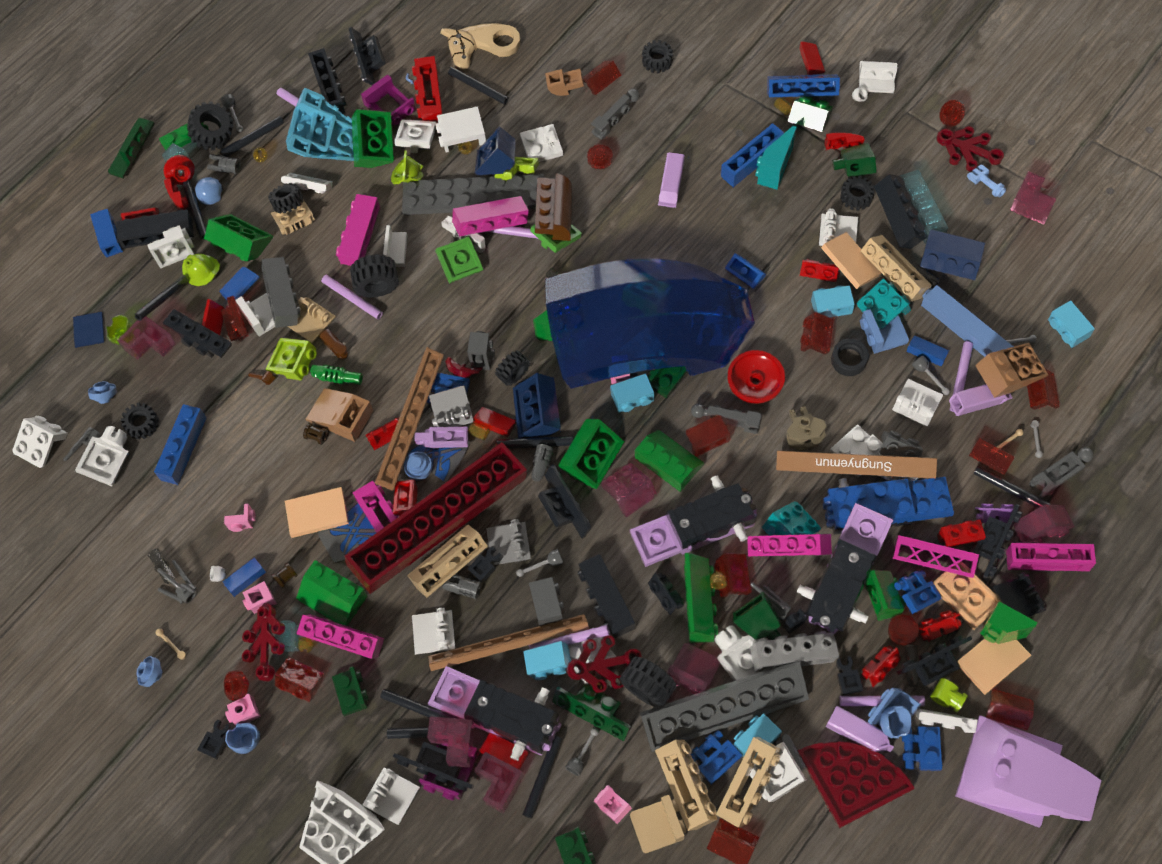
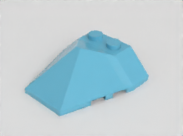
[286,88,354,161]

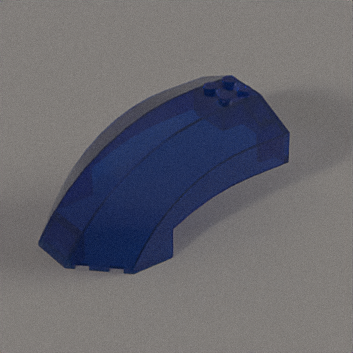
[545,258,755,389]

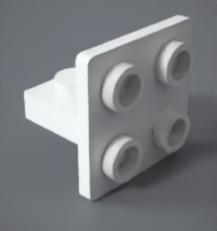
[859,61,897,93]

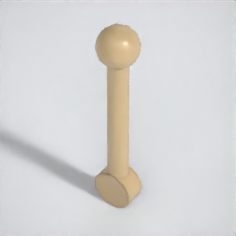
[990,429,1024,455]
[156,629,186,660]

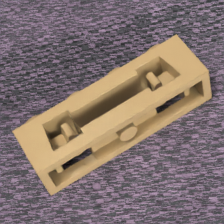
[861,235,932,302]
[407,525,488,598]
[716,737,781,828]
[655,740,718,831]

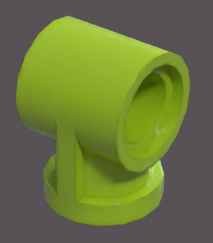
[930,678,967,712]

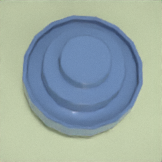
[88,381,117,404]
[404,452,433,480]
[137,656,162,687]

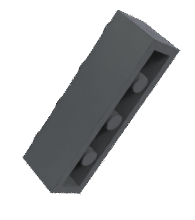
[262,257,301,328]

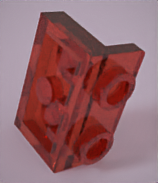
[221,295,249,342]
[800,312,834,355]
[715,553,751,597]
[275,657,323,702]

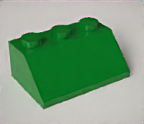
[351,109,394,168]
[204,214,273,262]
[558,419,624,489]
[635,430,704,492]
[296,560,368,626]

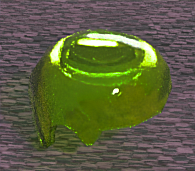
[106,315,134,345]

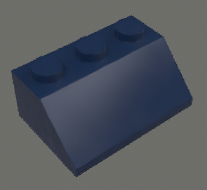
[475,126,516,175]
[920,229,985,280]
[513,373,561,439]

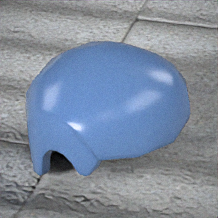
[195,177,223,205]
[880,706,911,738]
[225,722,260,754]

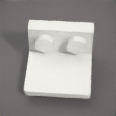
[235,293,275,337]

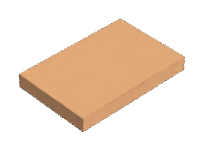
[821,232,881,289]
[285,487,349,538]
[933,561,1001,630]
[957,639,1031,695]

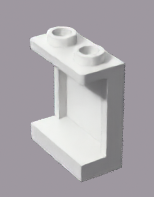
[435,107,486,153]

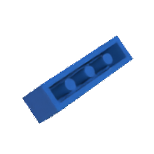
[767,74,840,97]
[721,123,784,187]
[154,404,206,485]

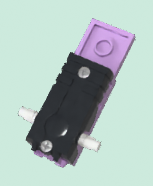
[630,476,757,567]
[797,503,893,634]
[428,666,561,761]

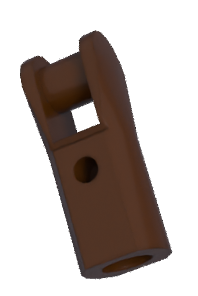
[319,329,348,360]

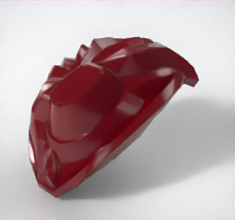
[446,356,483,378]

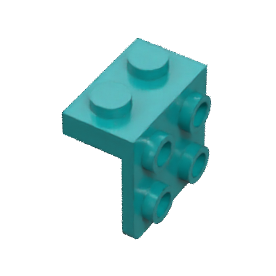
[857,279,911,329]
[762,501,821,536]

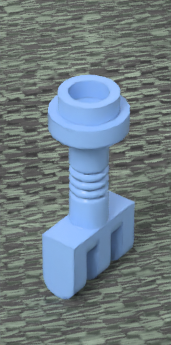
[967,164,1006,197]

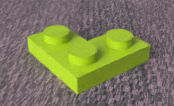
[495,157,539,180]

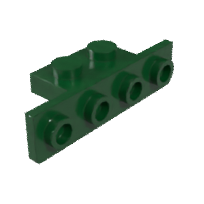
[108,118,155,179]
[552,684,630,741]

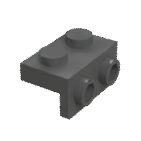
[879,430,923,457]

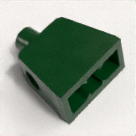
[832,143,877,176]
[733,591,781,640]

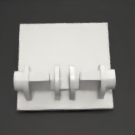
[819,209,858,246]
[892,379,943,426]
[412,608,455,655]
[363,768,420,825]

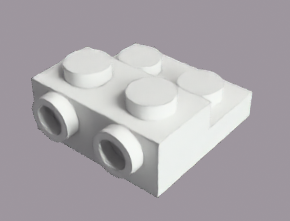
[148,225,194,269]
[830,424,883,477]
[750,742,806,802]

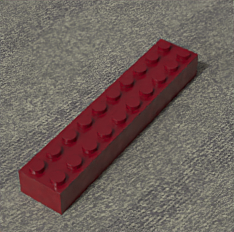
[345,442,527,594]

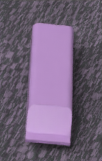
[658,152,685,208]
[949,384,1012,416]
[826,706,894,753]

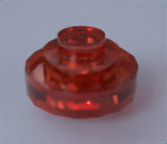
[939,100,965,127]
[587,144,613,170]
[888,614,919,645]
[223,670,249,701]

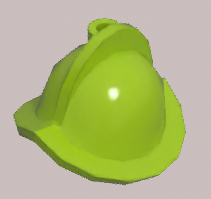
[391,150,423,185]
[182,253,220,286]

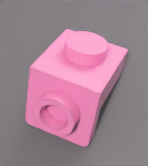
[224,504,256,532]
[594,785,632,824]

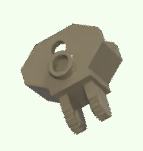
[786,406,827,451]

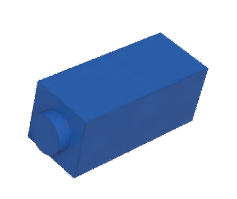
[90,209,123,258]

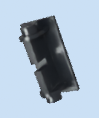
[648,573,684,615]

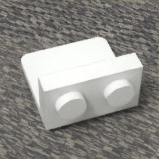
[13,416,67,468]

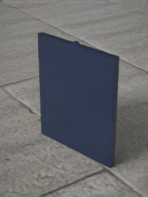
[73,312,104,348]

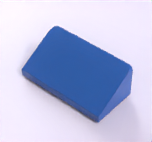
[725,253,767,289]
[219,267,259,303]
[906,335,949,367]
[223,558,266,597]

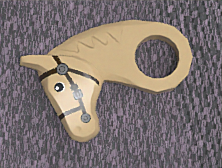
[440,23,520,70]

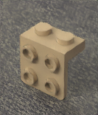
[630,795,687,853]

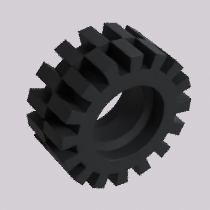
[642,40,673,74]
[840,176,875,211]
[268,183,304,214]
[495,350,530,386]
[121,403,159,440]

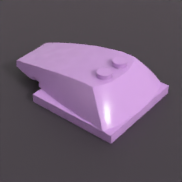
[955,716,1101,827]

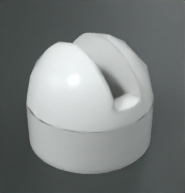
[852,87,868,102]
[210,566,226,582]

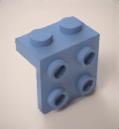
[860,309,909,354]
[868,688,921,727]

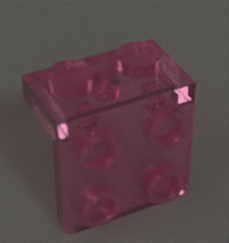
[601,463,658,517]
[667,643,720,694]

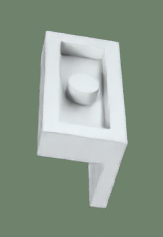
[383,225,408,267]

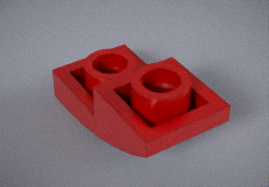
[824,133,864,150]
[164,178,189,210]
[479,733,529,771]

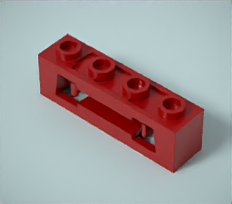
[412,56,443,123]

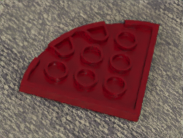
[798,741,915,829]

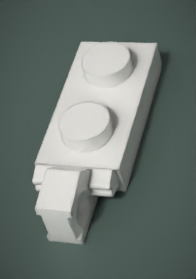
[442,216,486,253]
[916,708,977,733]

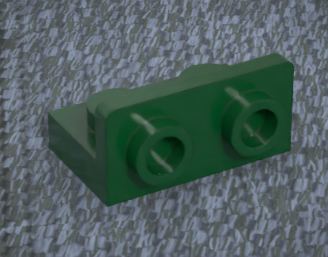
[648,351,688,398]
[332,666,369,716]
[555,827,596,864]

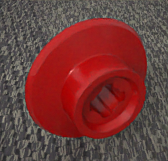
[163,155,195,185]

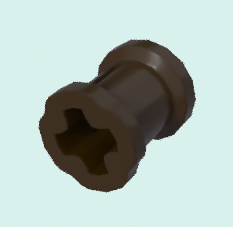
[303,423,328,445]
[271,562,298,589]

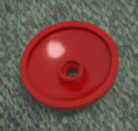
[727,350,785,403]

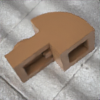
[545,69,584,96]

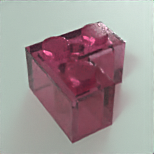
[1010,171,1056,224]
[117,316,176,360]
[1013,504,1075,543]
[427,717,475,767]
[475,752,524,814]

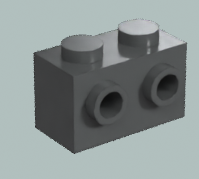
[467,331,495,370]
[529,577,565,626]

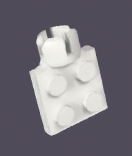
[75,426,129,486]
[715,626,763,681]

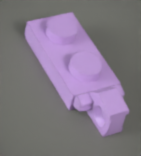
[415,427,468,448]

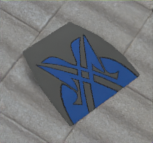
[407,426,470,482]
[318,502,376,562]

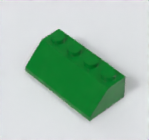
[684,553,718,643]

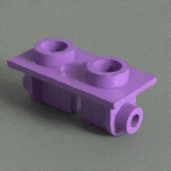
[975,504,1014,524]

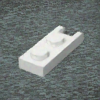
[281,173,333,193]

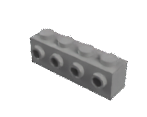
[750,631,839,672]

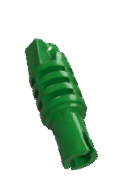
[310,365,363,385]

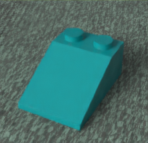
[755,126,796,190]

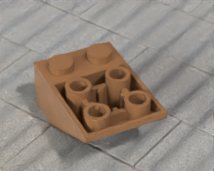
[975,343,1048,398]
[306,388,373,442]

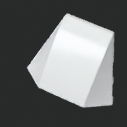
[299,781,385,864]

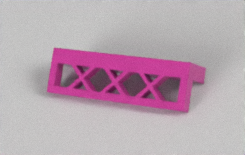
[893,535,979,578]

